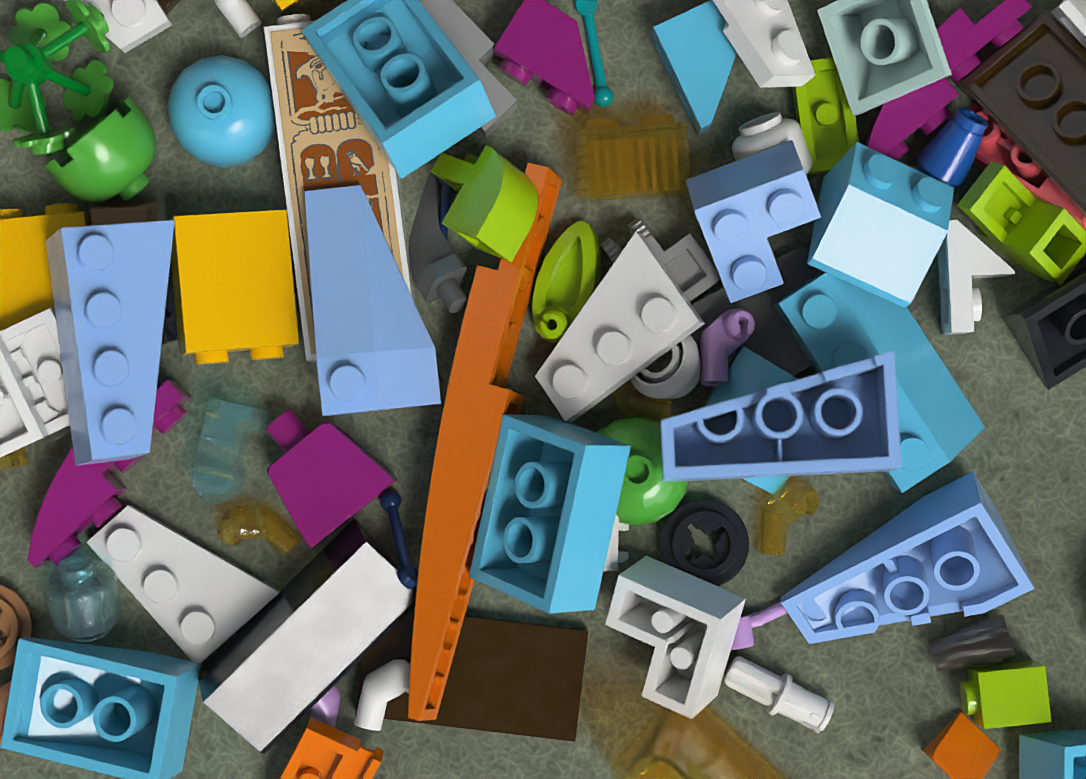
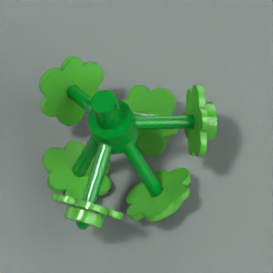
[0,0,114,156]

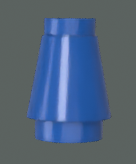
[916,107,988,193]

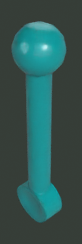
[576,0,614,107]

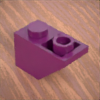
[494,0,595,116]

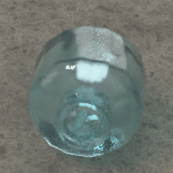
[43,555,122,642]

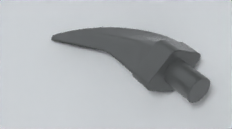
[409,172,468,313]

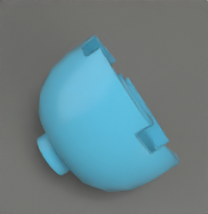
[167,55,277,168]

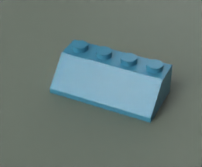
[772,271,985,493]

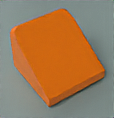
[923,711,1001,779]

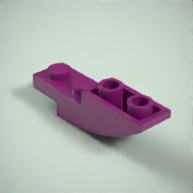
[863,0,1032,160]
[27,380,192,568]

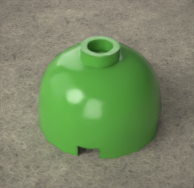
[43,95,157,202]
[595,416,689,526]

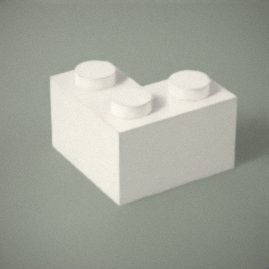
[605,556,746,719]

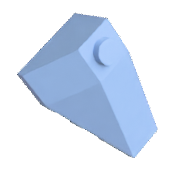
[304,185,441,416]
[781,472,1035,644]

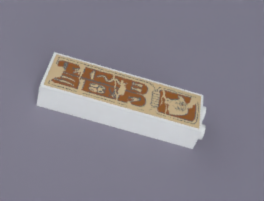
[264,14,416,362]

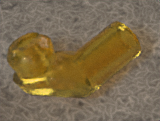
[610,379,673,421]
[757,482,820,556]
[217,504,303,558]

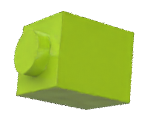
[960,660,1051,729]

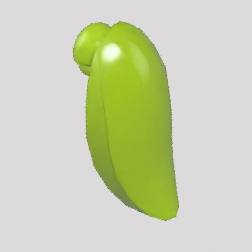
[532,221,601,343]

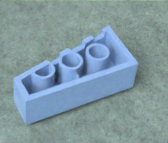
[46,220,175,466]
[659,350,902,482]

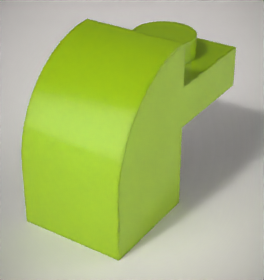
[430,145,538,263]
[957,161,1086,285]

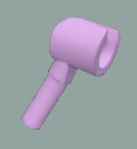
[731,601,788,650]

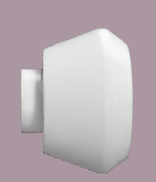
[630,335,701,399]

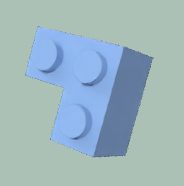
[686,140,821,303]

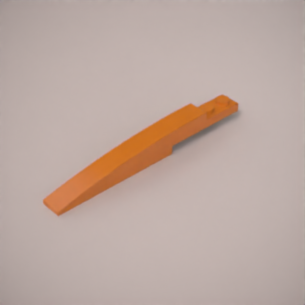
[408,163,562,721]

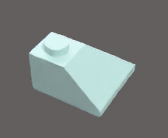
[817,0,952,115]

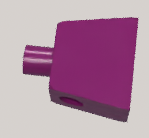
[265,409,398,548]

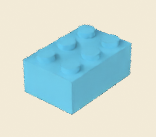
[469,414,631,614]

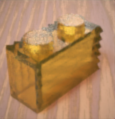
[574,114,691,202]

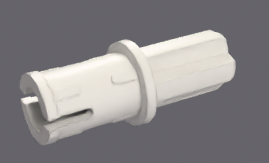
[724,656,834,734]

